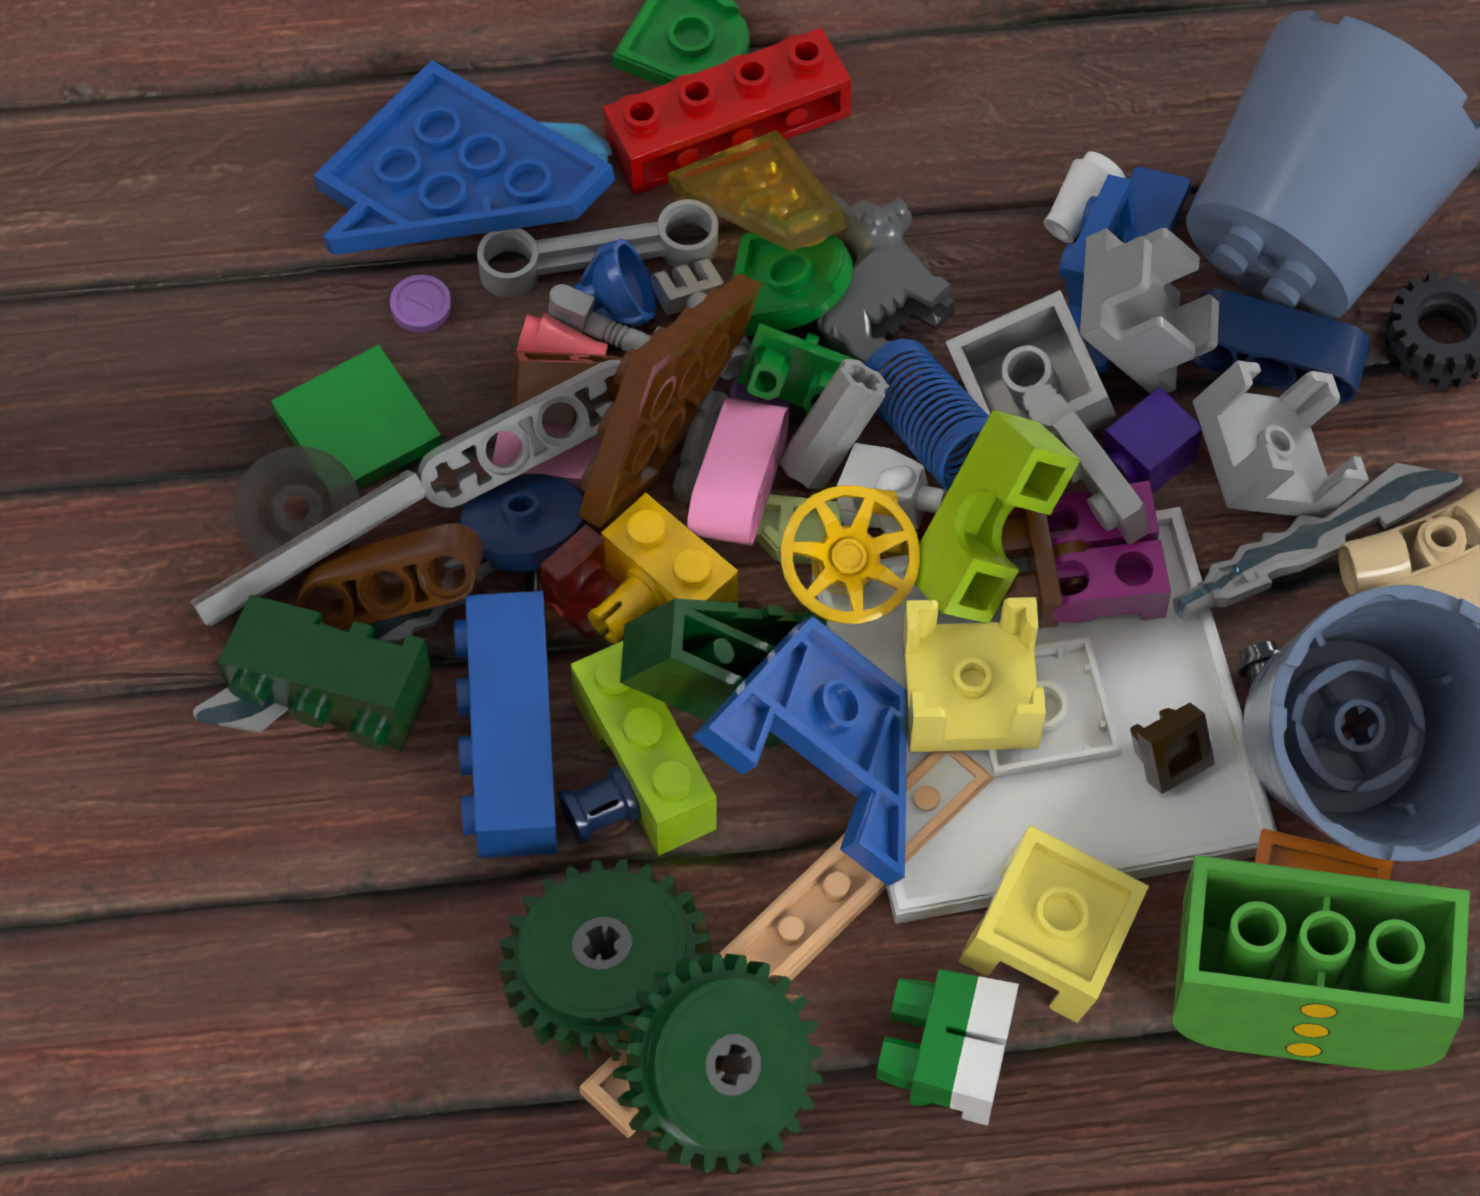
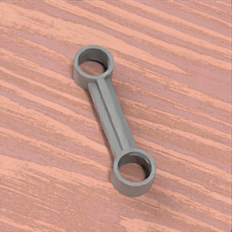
[477,199,718,298]

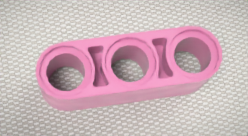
[687,397,789,546]

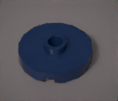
[460,474,588,572]

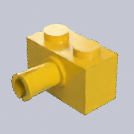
[588,493,738,644]

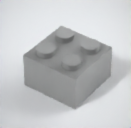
[945,290,1118,434]

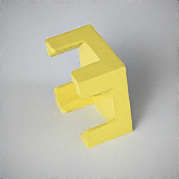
[902,597,1046,752]
[958,825,1149,1023]

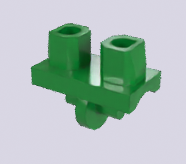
[737,323,864,414]

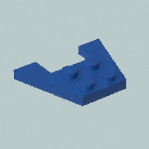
[692,616,907,886]

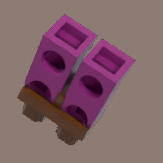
[1001,480,1171,629]

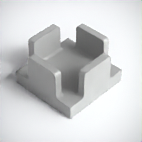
[1080,228,1219,394]

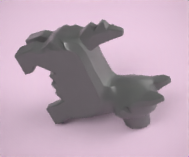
[807,193,955,380]

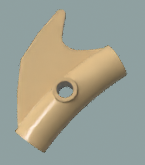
[1338,488,1480,608]

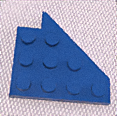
[313,60,615,255]

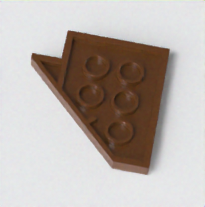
[578,273,762,542]

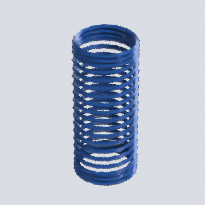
[864,339,989,492]

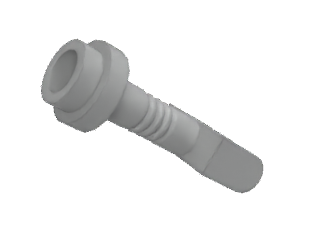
[650,258,751,380]
[548,284,665,352]

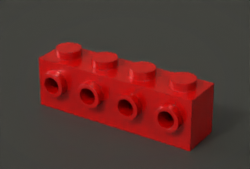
[603,27,851,196]

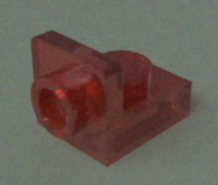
[541,524,622,638]

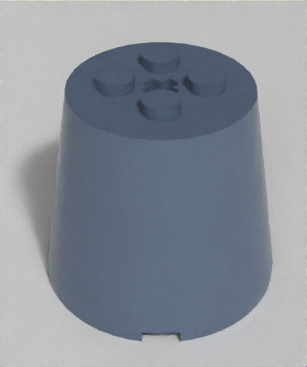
[1186,10,1480,320]
[1243,585,1480,861]

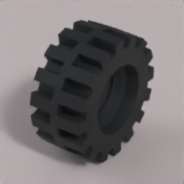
[1384,272,1480,390]

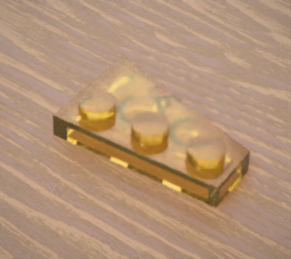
[667,130,847,251]

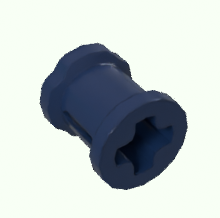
[557,765,641,845]

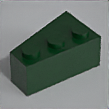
[218,595,433,752]

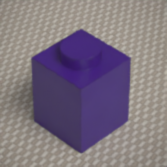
[1102,387,1202,494]

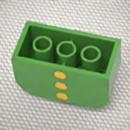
[1173,855,1470,1071]

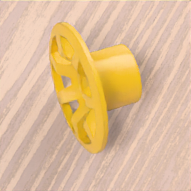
[780,485,920,624]

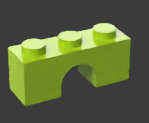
[903,409,1081,623]
[571,641,717,856]

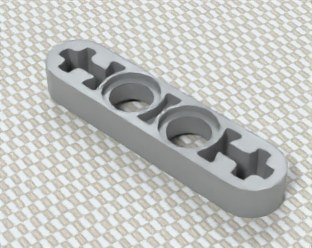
[417,360,620,508]

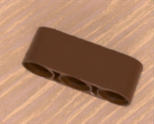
[296,523,484,630]

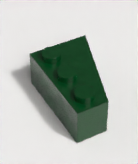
[620,598,827,748]

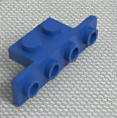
[1059,167,1191,373]

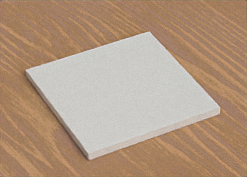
[811,507,1277,924]

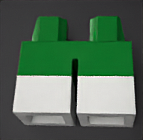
[876,969,1019,1126]

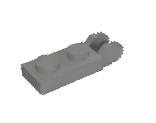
[1022,382,1149,545]

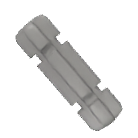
[673,390,728,504]

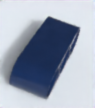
[1189,289,1371,404]

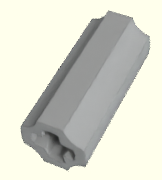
[778,359,889,490]

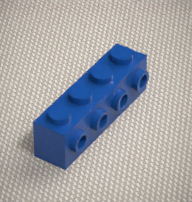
[454,591,558,858]

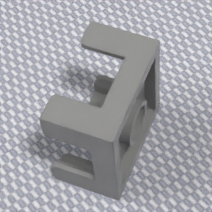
[1193,360,1369,518]

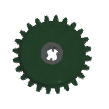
[498,859,713,1062]
[613,953,823,1173]

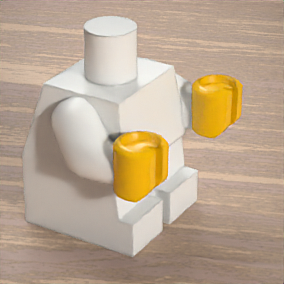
[837,443,947,558]

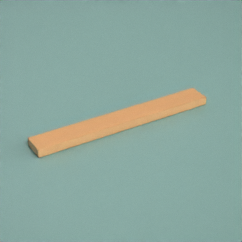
[580,751,994,1138]

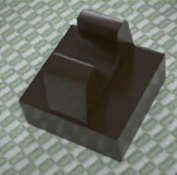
[1130,702,1215,794]

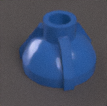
[574,239,657,328]

